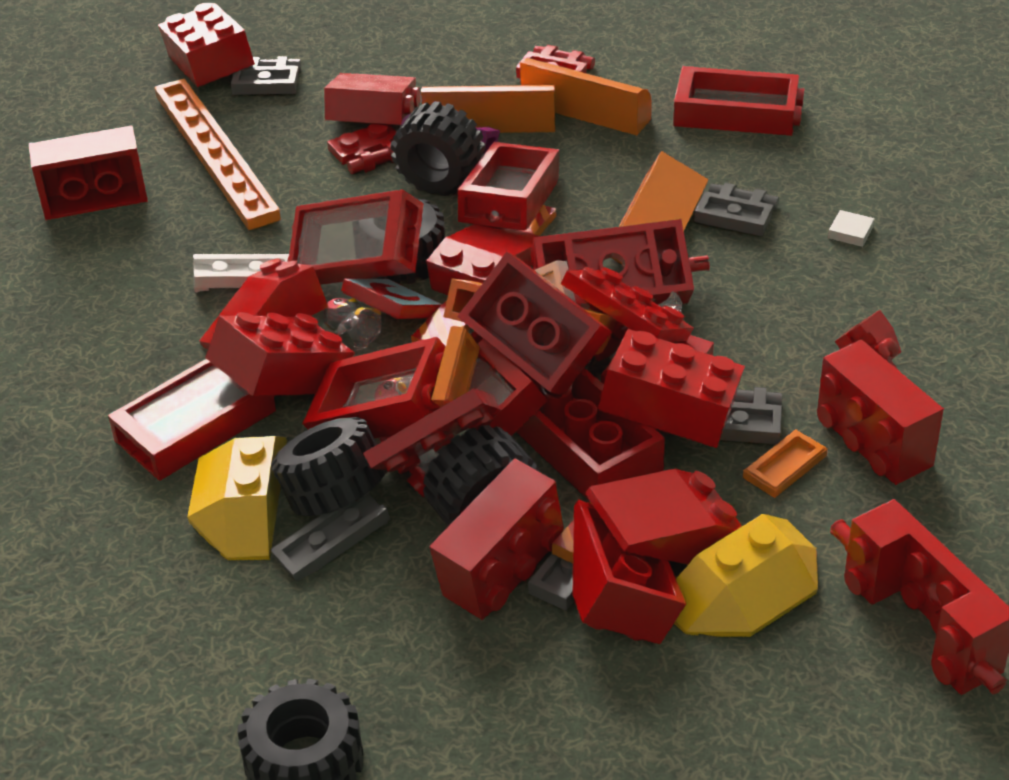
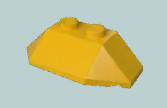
[187,436,287,560]
[674,514,818,637]

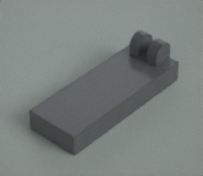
[271,492,391,582]

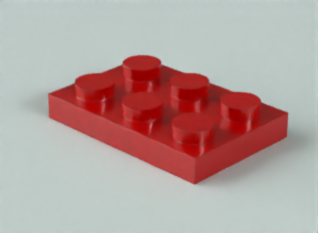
[560,267,694,343]
[363,388,501,474]

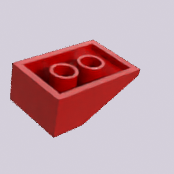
[426,224,540,295]
[199,258,328,349]
[585,469,742,564]
[572,500,686,644]

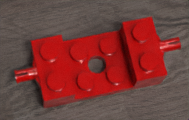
[530,219,710,308]
[830,499,1009,695]

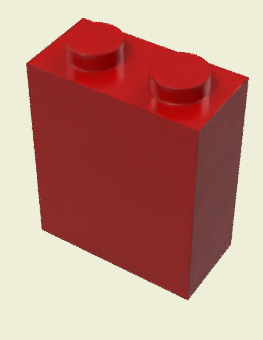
[324,73,421,125]

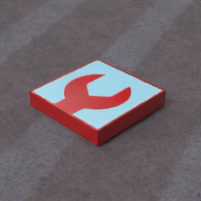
[341,278,442,319]

